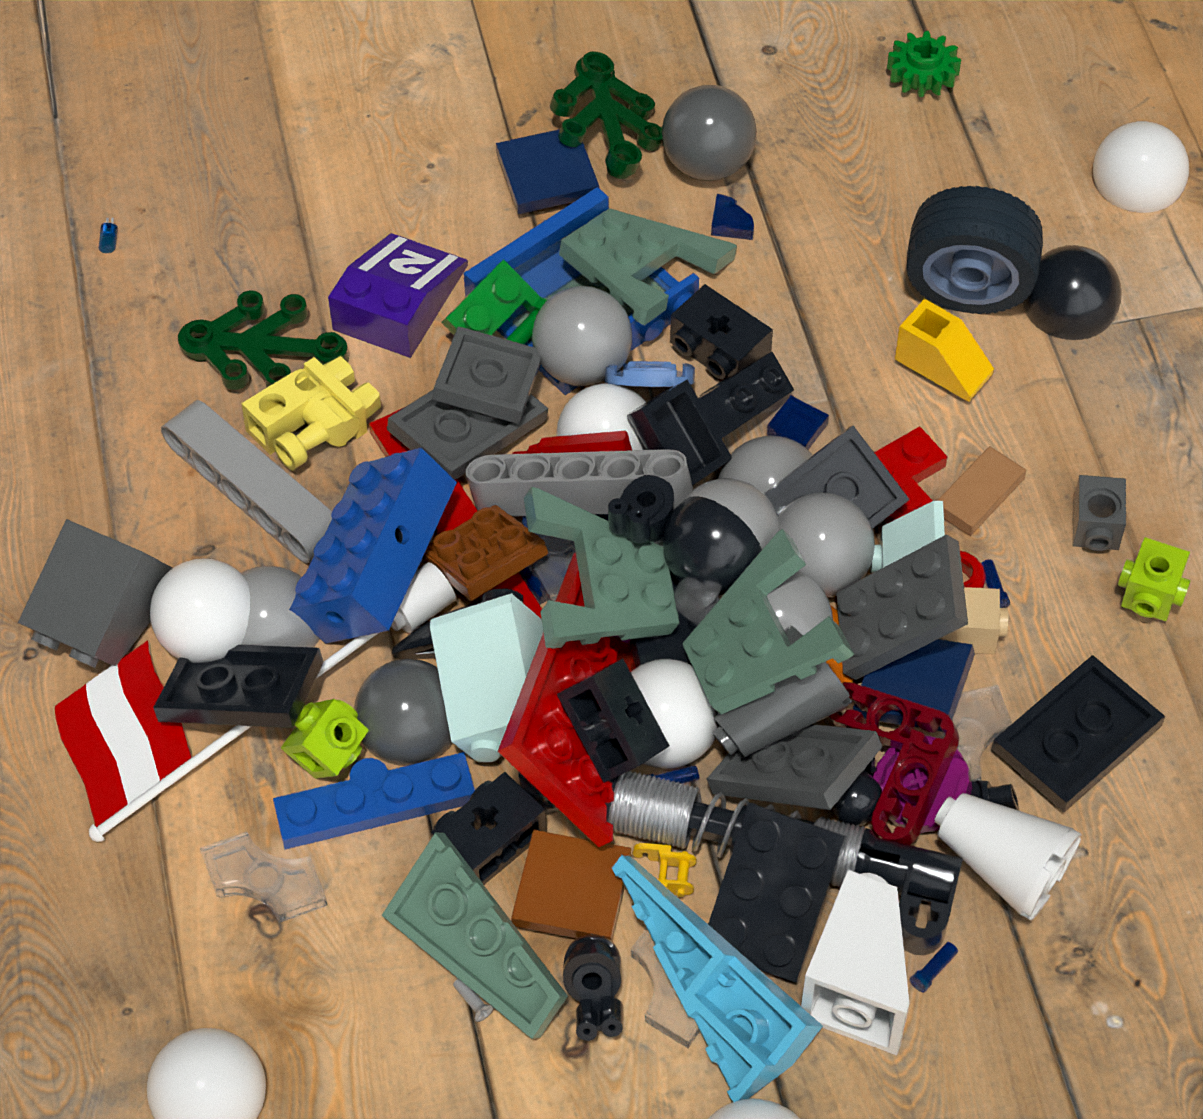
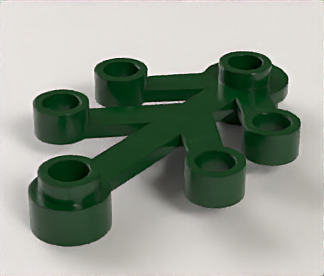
[550,51,662,179]
[178,290,349,390]

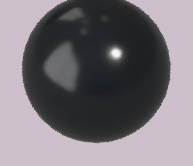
[1023,245,1122,340]
[663,496,762,596]

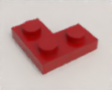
[874,426,948,524]

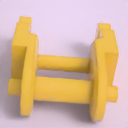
[632,843,697,897]

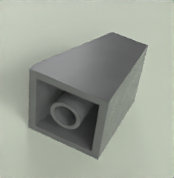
[18,519,173,668]

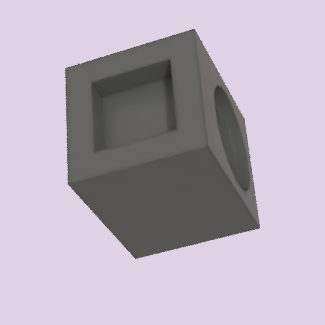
[1072,475,1126,551]

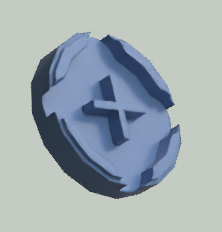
[605,361,695,387]

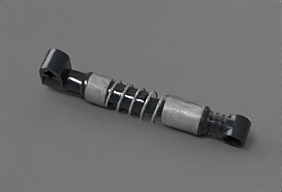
[518,770,963,956]

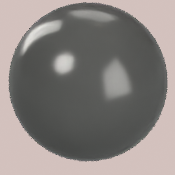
[662,85,757,181]
[354,659,453,766]

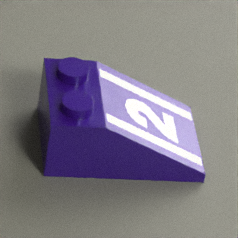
[328,233,468,358]

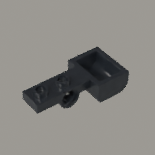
[627,351,794,485]

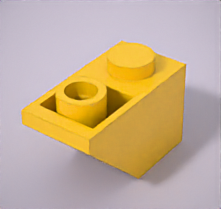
[895,299,994,402]

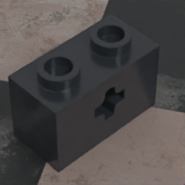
[670,284,773,380]
[556,658,670,783]
[431,772,547,885]

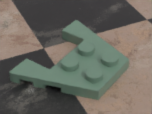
[559,208,737,326]
[523,487,679,649]
[683,529,854,715]

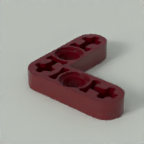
[828,682,960,845]

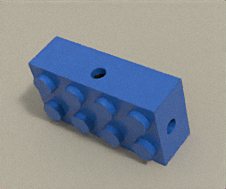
[289,448,457,644]

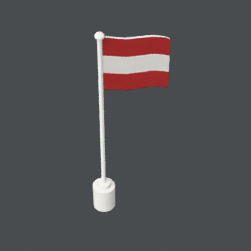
[55,562,456,842]

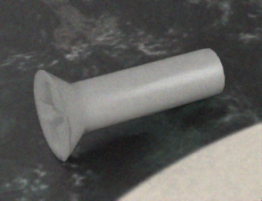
[453,979,494,1022]

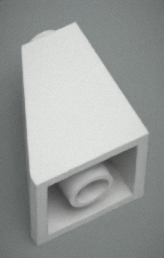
[801,870,909,1055]

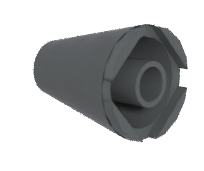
[712,625,852,757]

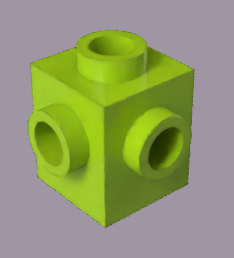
[1118,537,1191,622]
[281,699,369,779]

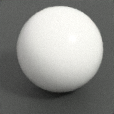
[1093,121,1189,213]
[556,383,647,451]
[150,558,250,663]
[631,659,719,769]
[147,1028,266,1119]

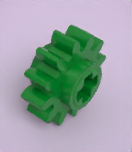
[887,31,961,97]

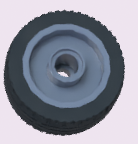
[907,186,1043,314]

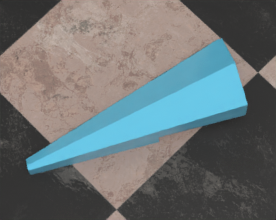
[612,855,823,1102]

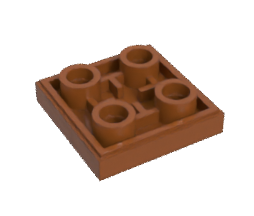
[422,505,549,601]
[511,830,631,941]

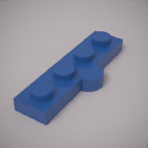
[273,752,475,850]

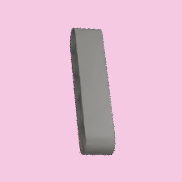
[161,400,332,564]
[466,449,694,516]

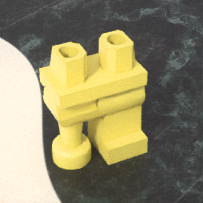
[241,356,381,471]

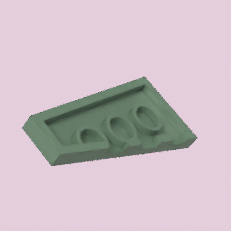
[382,832,568,1039]

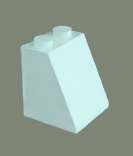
[430,593,543,763]

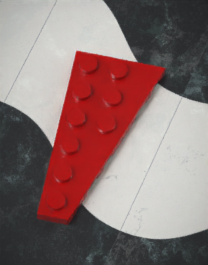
[498,552,617,847]

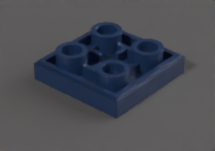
[496,129,600,214]
[853,639,975,732]

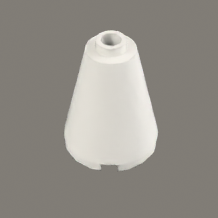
[934,793,1082,921]

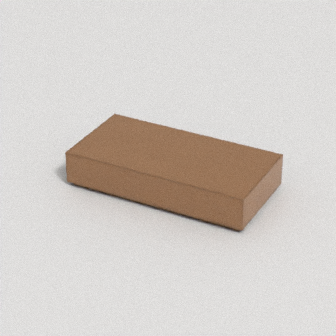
[937,446,1026,536]

